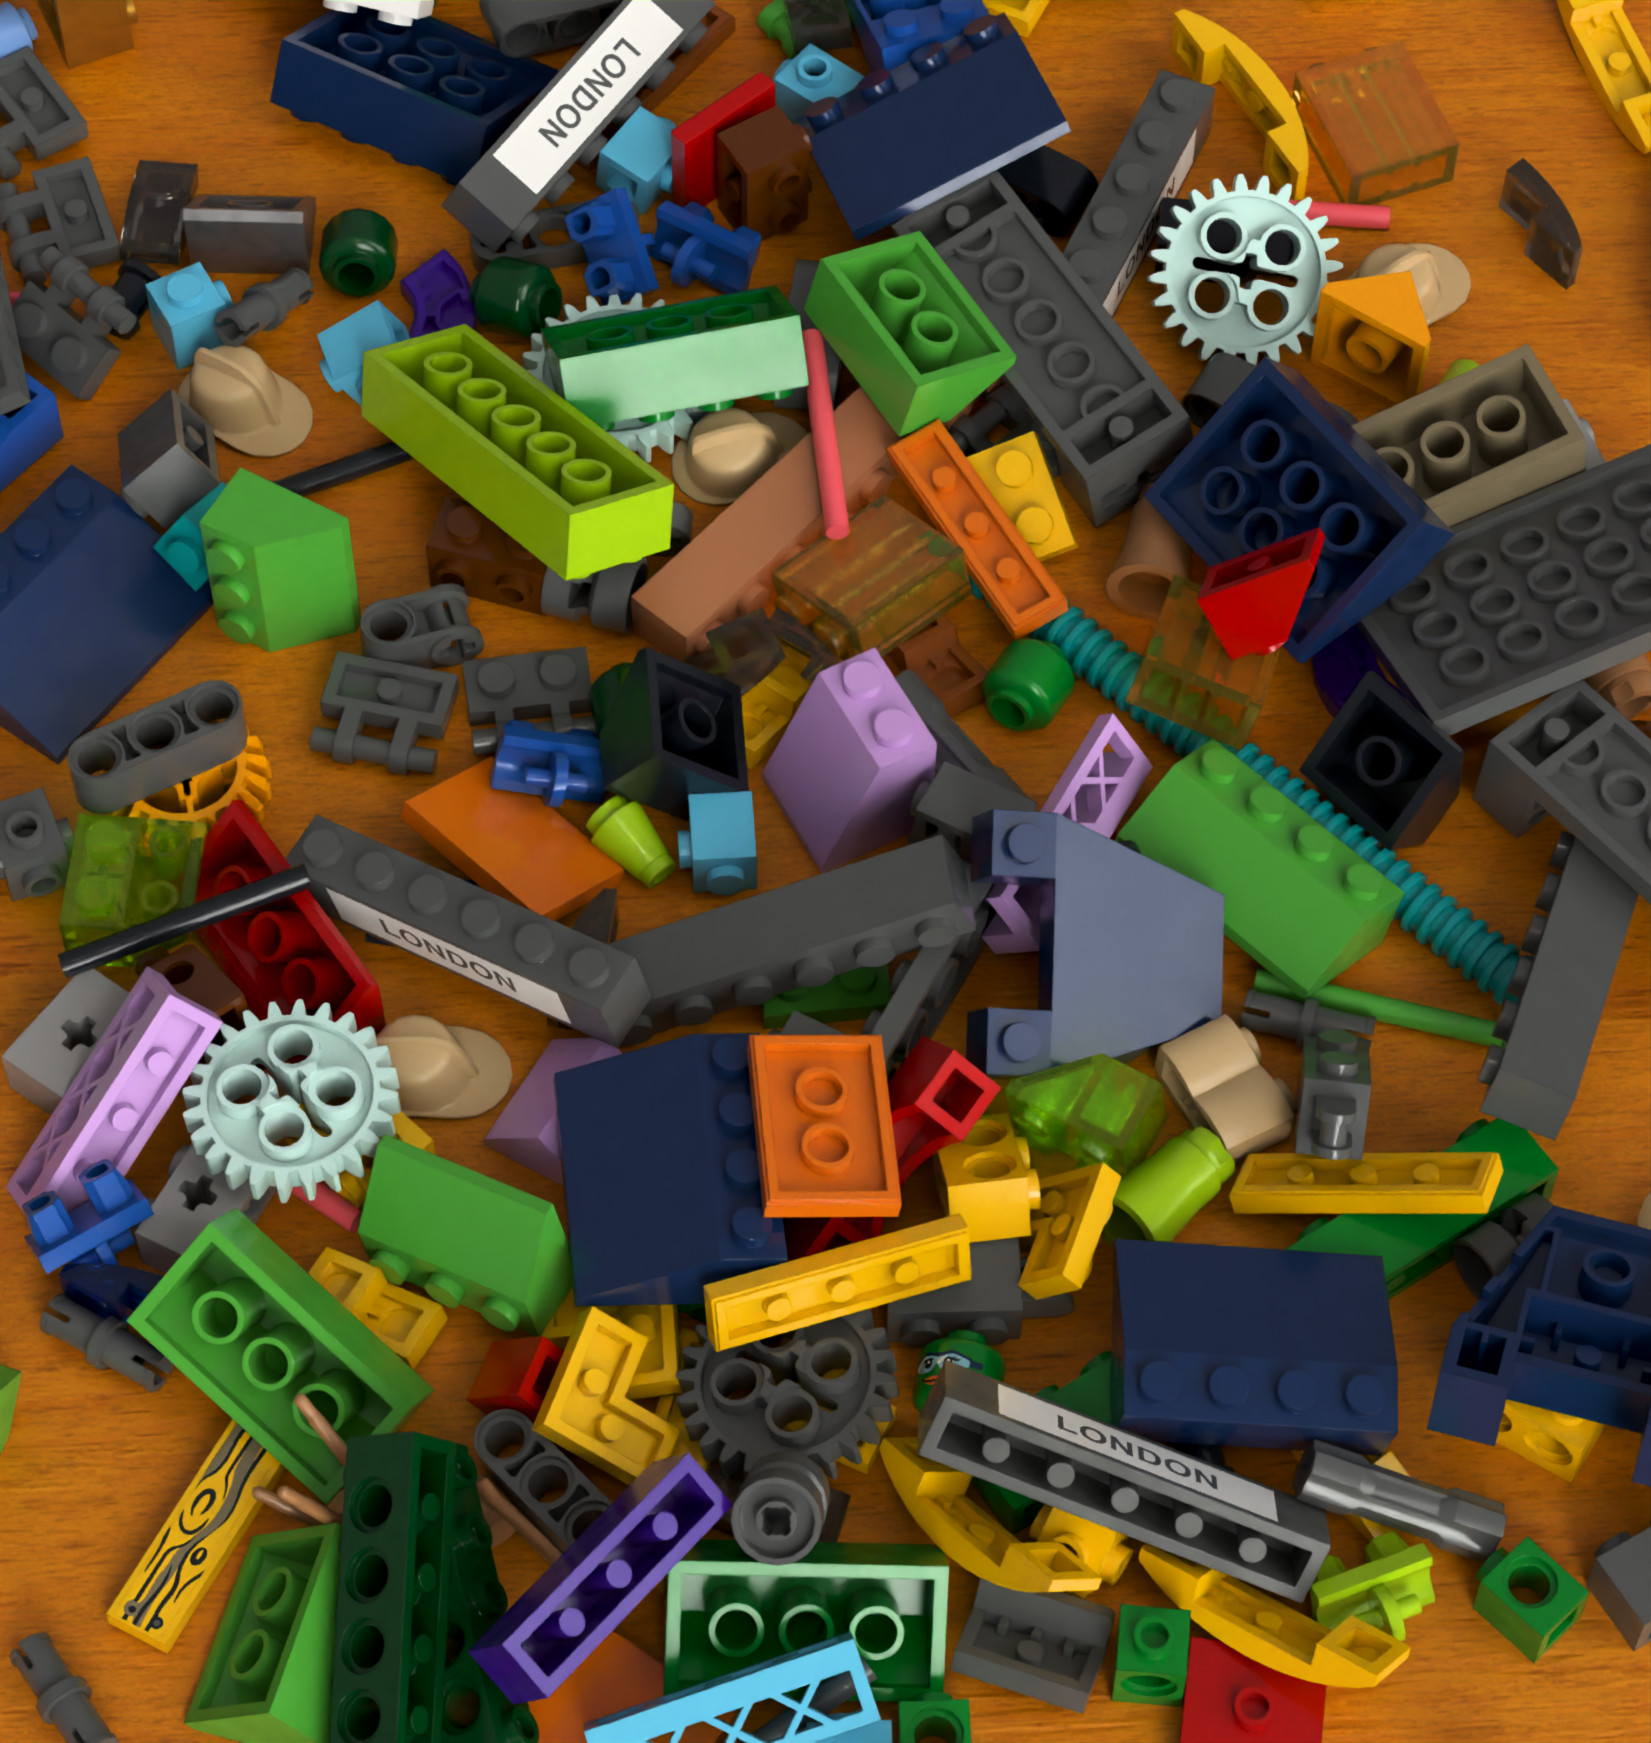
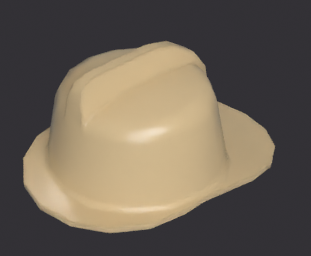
[1347,243,1471,326]
[178,345,313,458]
[671,408,808,506]
[376,1015,513,1119]

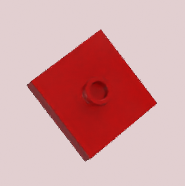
[671,72,775,207]
[1179,1636,1327,1743]

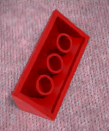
[166,800,386,1064]

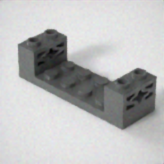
[891,170,1193,528]
[1472,680,1651,904]
[768,761,1037,1084]

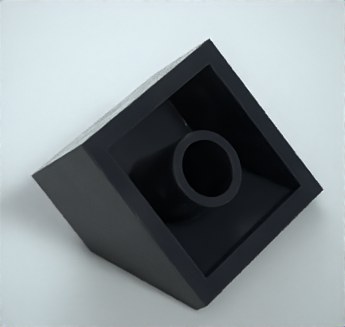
[599,647,749,822]
[1299,671,1465,851]

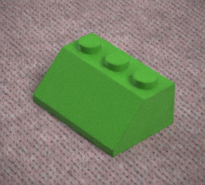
[803,231,1017,436]
[199,467,361,652]
[358,1134,573,1337]
[184,1522,342,1743]

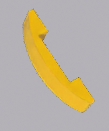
[1556,0,1651,154]
[1170,9,1309,200]
[879,1437,1102,1593]
[1138,1543,1411,1688]

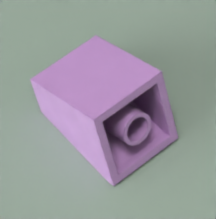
[762,647,937,874]

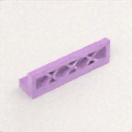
[982,713,1153,954]
[6,967,223,1213]

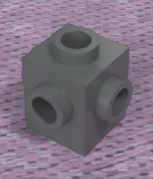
[0,787,79,902]

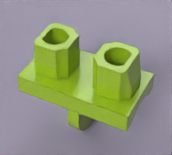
[1309,1531,1435,1642]

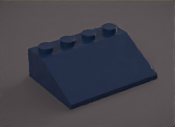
[270,5,559,186]
[795,12,1071,241]
[1143,357,1455,663]
[0,464,214,765]
[553,1033,788,1307]
[1111,1239,1398,1456]

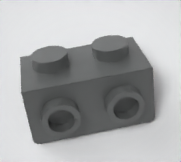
[950,1578,1116,1714]

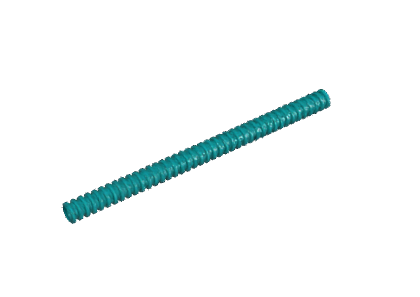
[928,532,1530,1005]

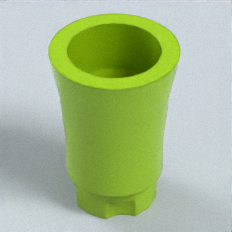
[1101,1126,1235,1248]

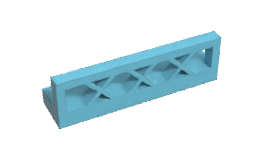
[584,1631,881,1743]

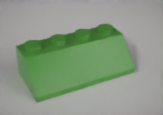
[1115,738,1405,1000]
[126,1207,435,1505]

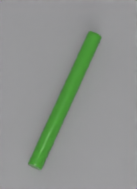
[1253,968,1502,1047]

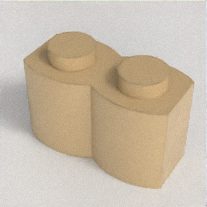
[1154,1014,1296,1164]

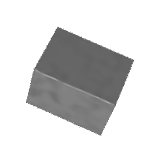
[183,194,316,275]

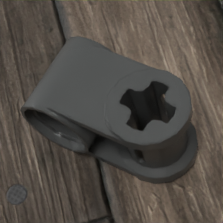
[360,583,484,669]

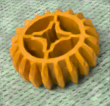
[100,719,272,866]

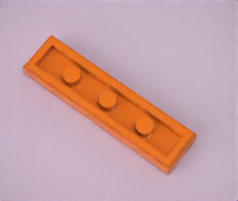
[886,419,1069,640]

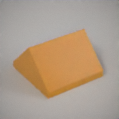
[1310,271,1431,407]

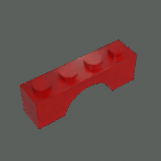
[784,1036,1001,1262]

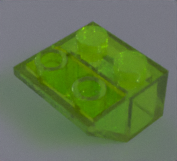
[59,813,207,967]
[1005,1053,1167,1178]

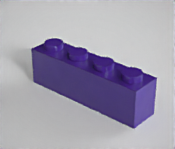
[468,1452,733,1704]

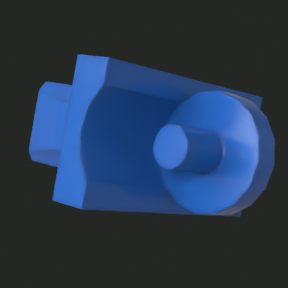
[565,188,660,306]
[648,200,762,294]
[489,719,605,808]
[22,1159,154,1279]

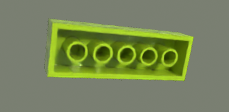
[362,324,674,581]

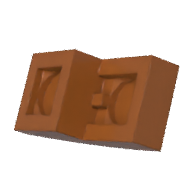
[871,593,988,718]

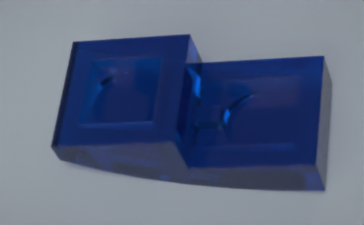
[58,1263,164,1325]

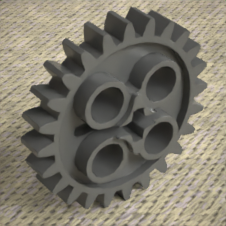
[676,1309,899,1480]

